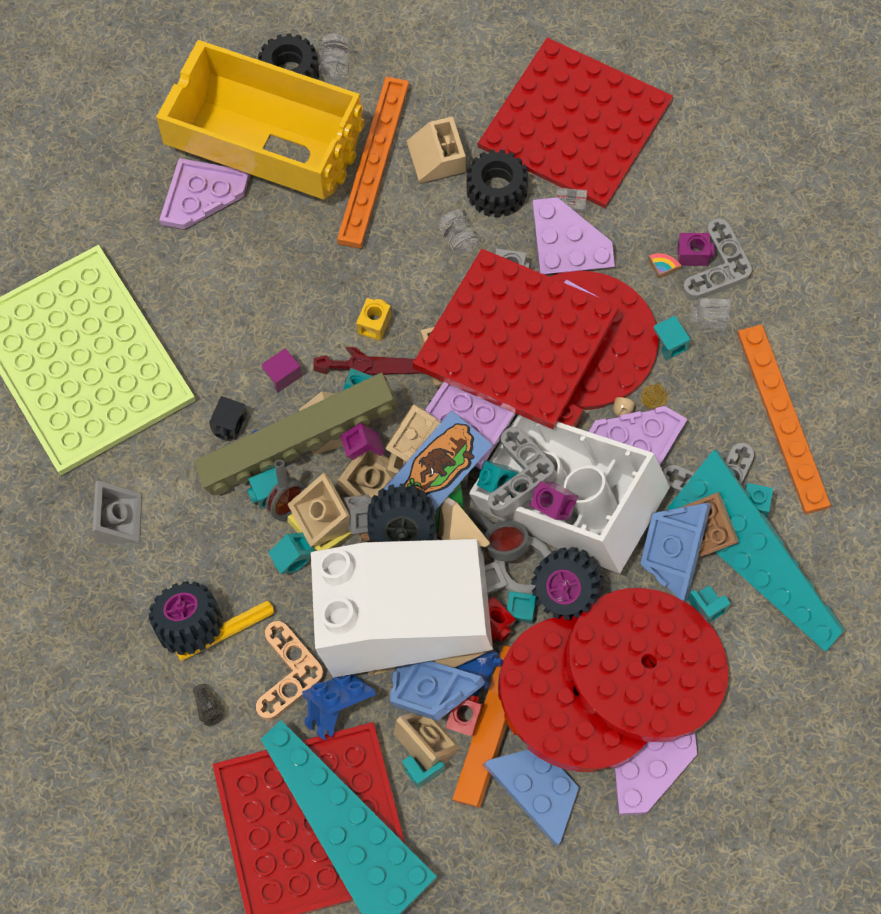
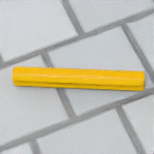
[176,601,275,661]

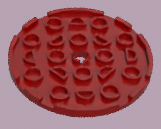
[550,271,658,410]
[567,588,728,742]
[498,616,653,772]

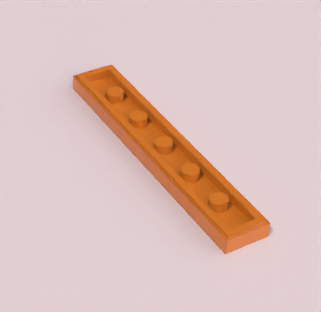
[452,645,510,808]

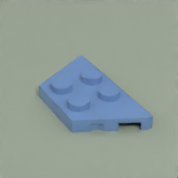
[640,503,711,602]
[390,661,485,721]
[483,749,579,846]

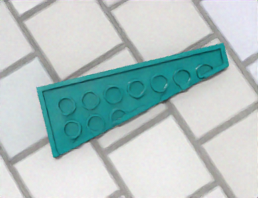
[667,449,845,652]
[261,720,437,914]

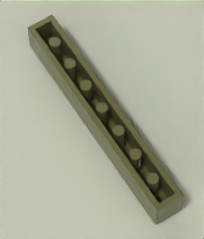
[194,372,400,495]

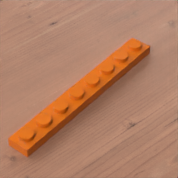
[337,76,409,249]
[737,324,831,515]

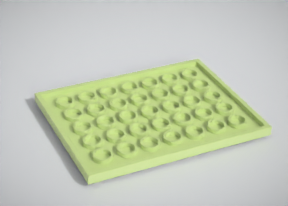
[0,245,196,476]

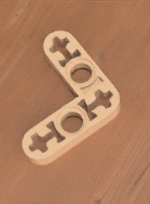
[256,621,324,721]

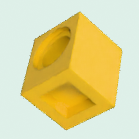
[356,298,391,341]

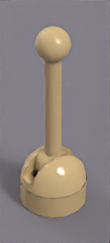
[613,397,635,417]

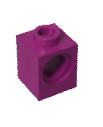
[677,233,714,266]
[530,481,579,520]

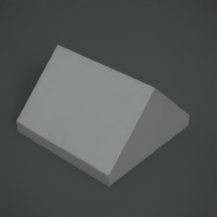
[93,481,142,544]

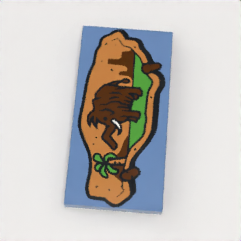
[383,410,492,512]

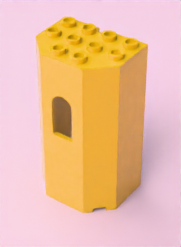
[156,40,364,199]

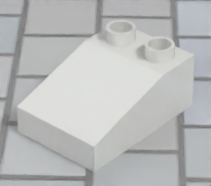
[469,415,670,574]
[311,539,493,677]

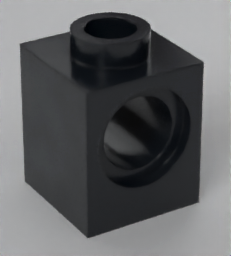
[209,396,247,440]

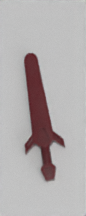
[313,347,424,381]

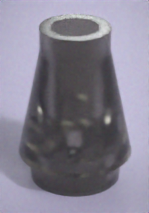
[193,684,225,726]

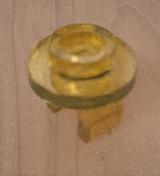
[641,382,667,409]

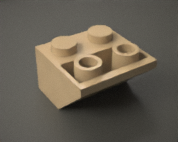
[407,116,466,183]

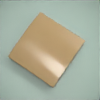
[385,403,441,462]

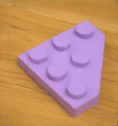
[159,158,250,229]
[532,197,615,275]
[589,406,687,465]
[615,732,697,816]

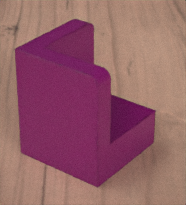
[261,348,302,393]
[341,423,385,460]

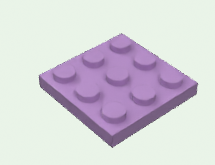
[425,382,516,469]

